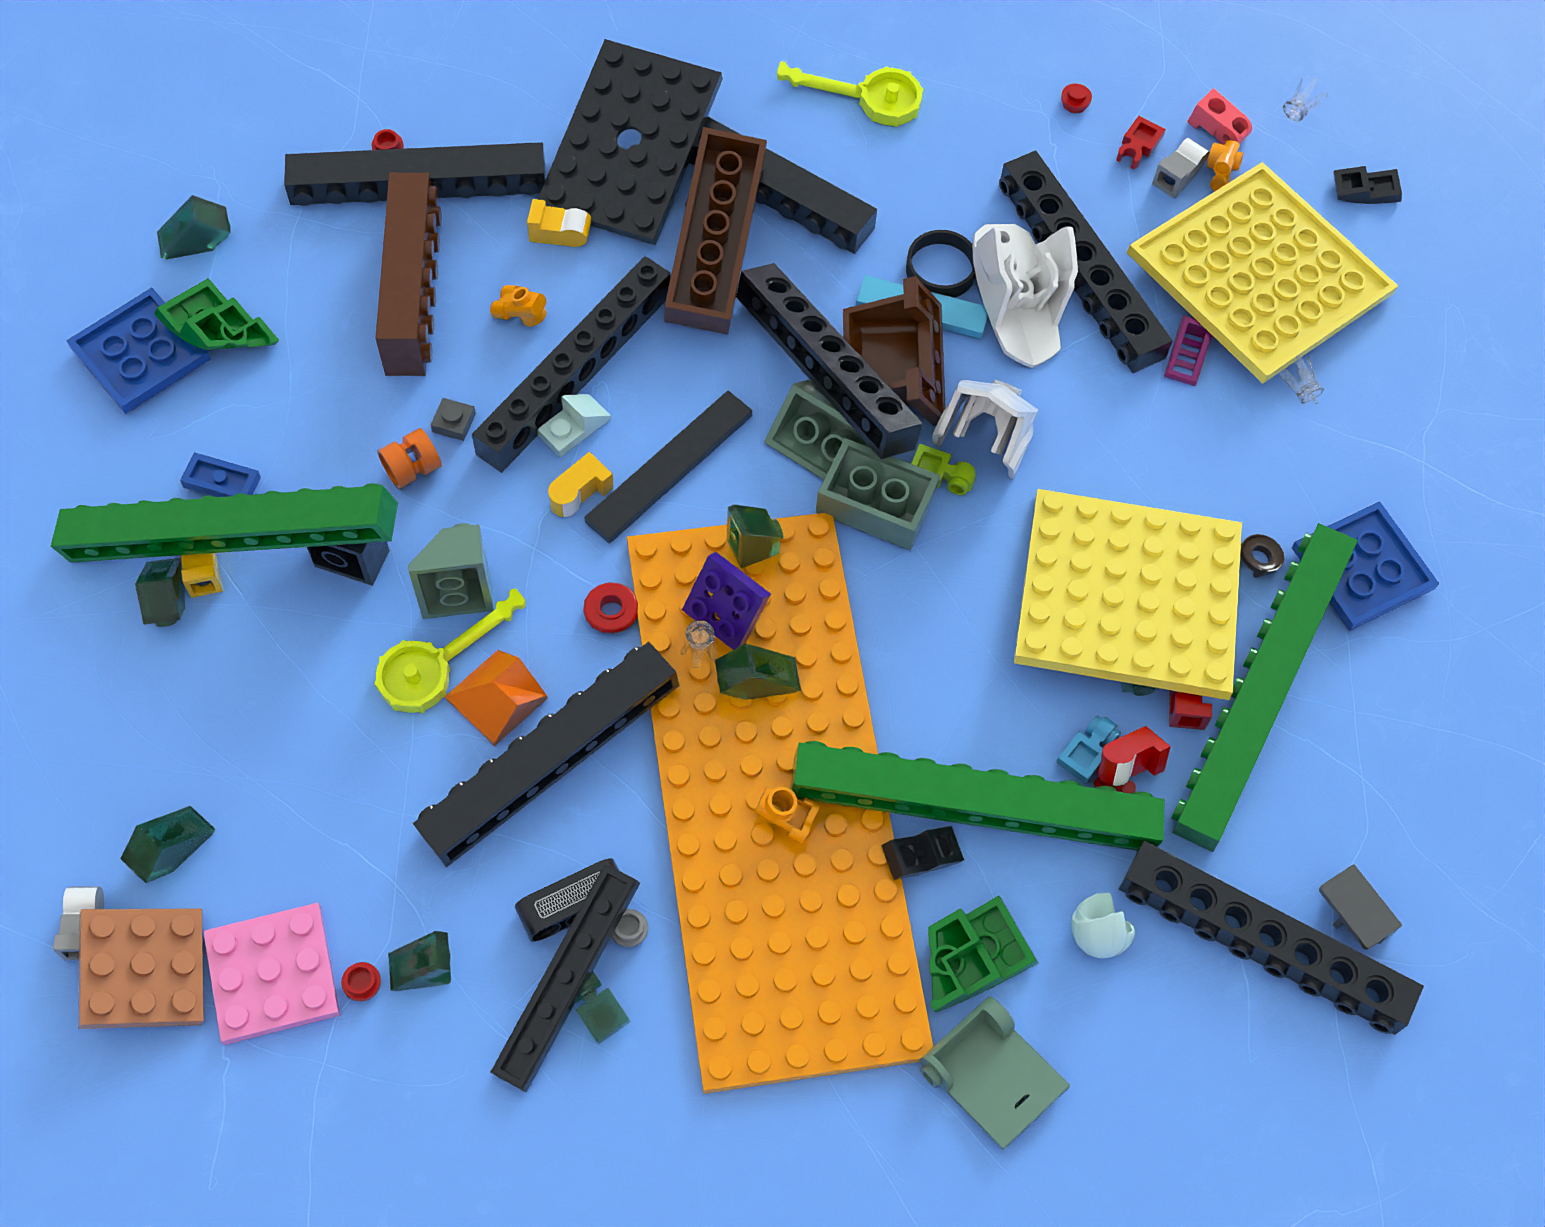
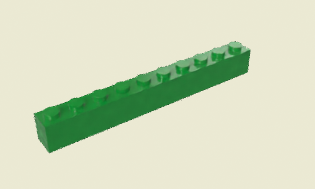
[50,483,398,563]
[1171,523,1358,852]
[790,741,1165,851]

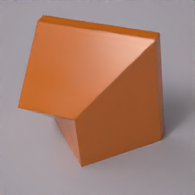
[445,650,548,746]

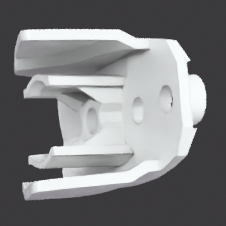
[972,224,1078,368]
[932,380,1038,479]

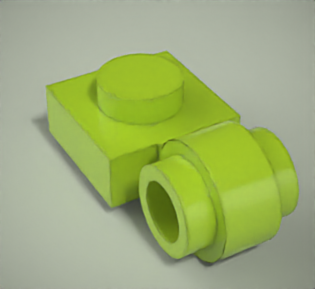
[911,444,976,496]

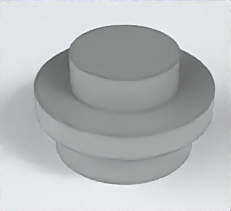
[611,909,648,948]

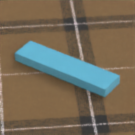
[856,275,988,339]

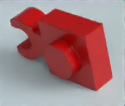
[1116,115,1166,170]

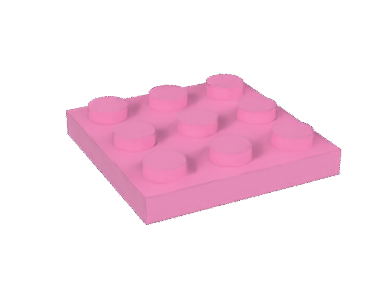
[204,903,341,1045]

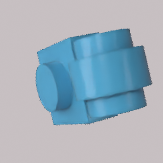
[1056,715,1121,784]

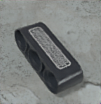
[514,858,620,942]

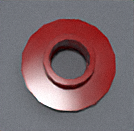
[583,582,638,634]

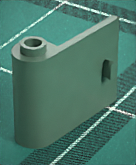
[920,997,1070,1150]

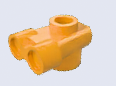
[1207,140,1244,191]
[490,285,547,327]
[755,786,820,844]

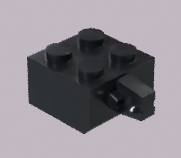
[307,542,390,586]

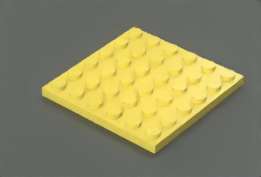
[1127,162,1398,384]
[1013,489,1242,700]

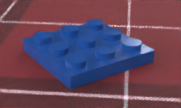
[66,287,211,414]
[1291,501,1439,631]

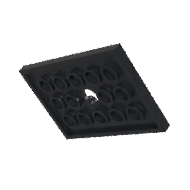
[538,39,723,245]

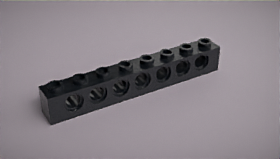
[999,150,1173,373]
[472,256,671,473]
[736,263,923,459]
[1118,841,1424,1035]

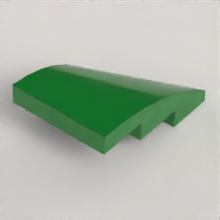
[154,278,279,350]
[928,896,1039,1013]

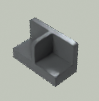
[1319,864,1403,950]

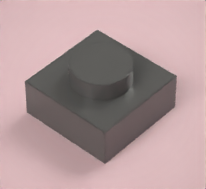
[431,398,476,441]

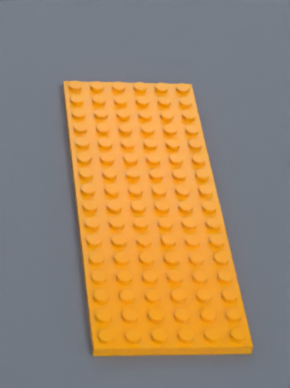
[627,513,933,1094]

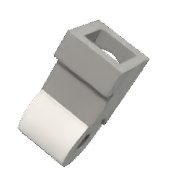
[1152,138,1210,199]
[53,886,104,960]

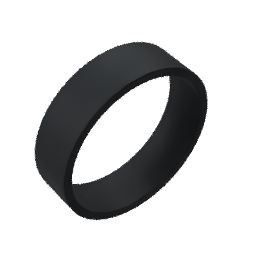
[906,230,976,298]

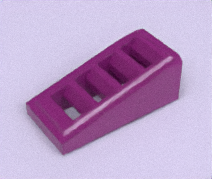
[1164,315,1212,386]

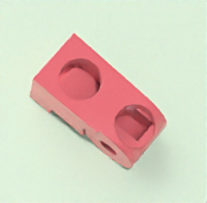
[1187,88,1253,145]

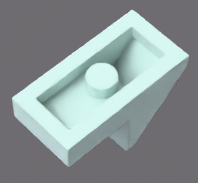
[537,394,611,458]

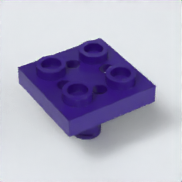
[682,552,771,652]

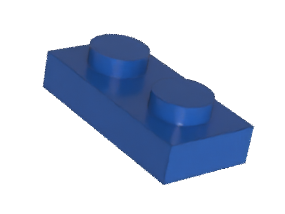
[180,452,261,497]

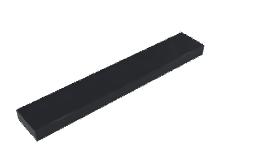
[584,390,752,544]
[490,864,640,1092]

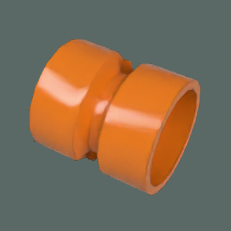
[377,428,442,489]

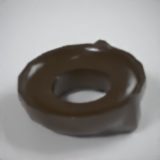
[1240,534,1284,578]

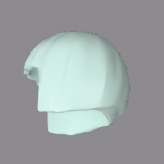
[1071,893,1135,958]

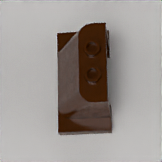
[843,276,946,426]

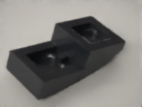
[1333,166,1402,204]
[881,826,964,880]

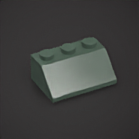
[764,380,871,479]
[816,438,941,551]
[408,523,493,619]

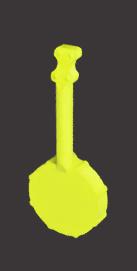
[777,61,923,127]
[375,588,526,713]

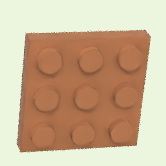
[78,908,204,1029]

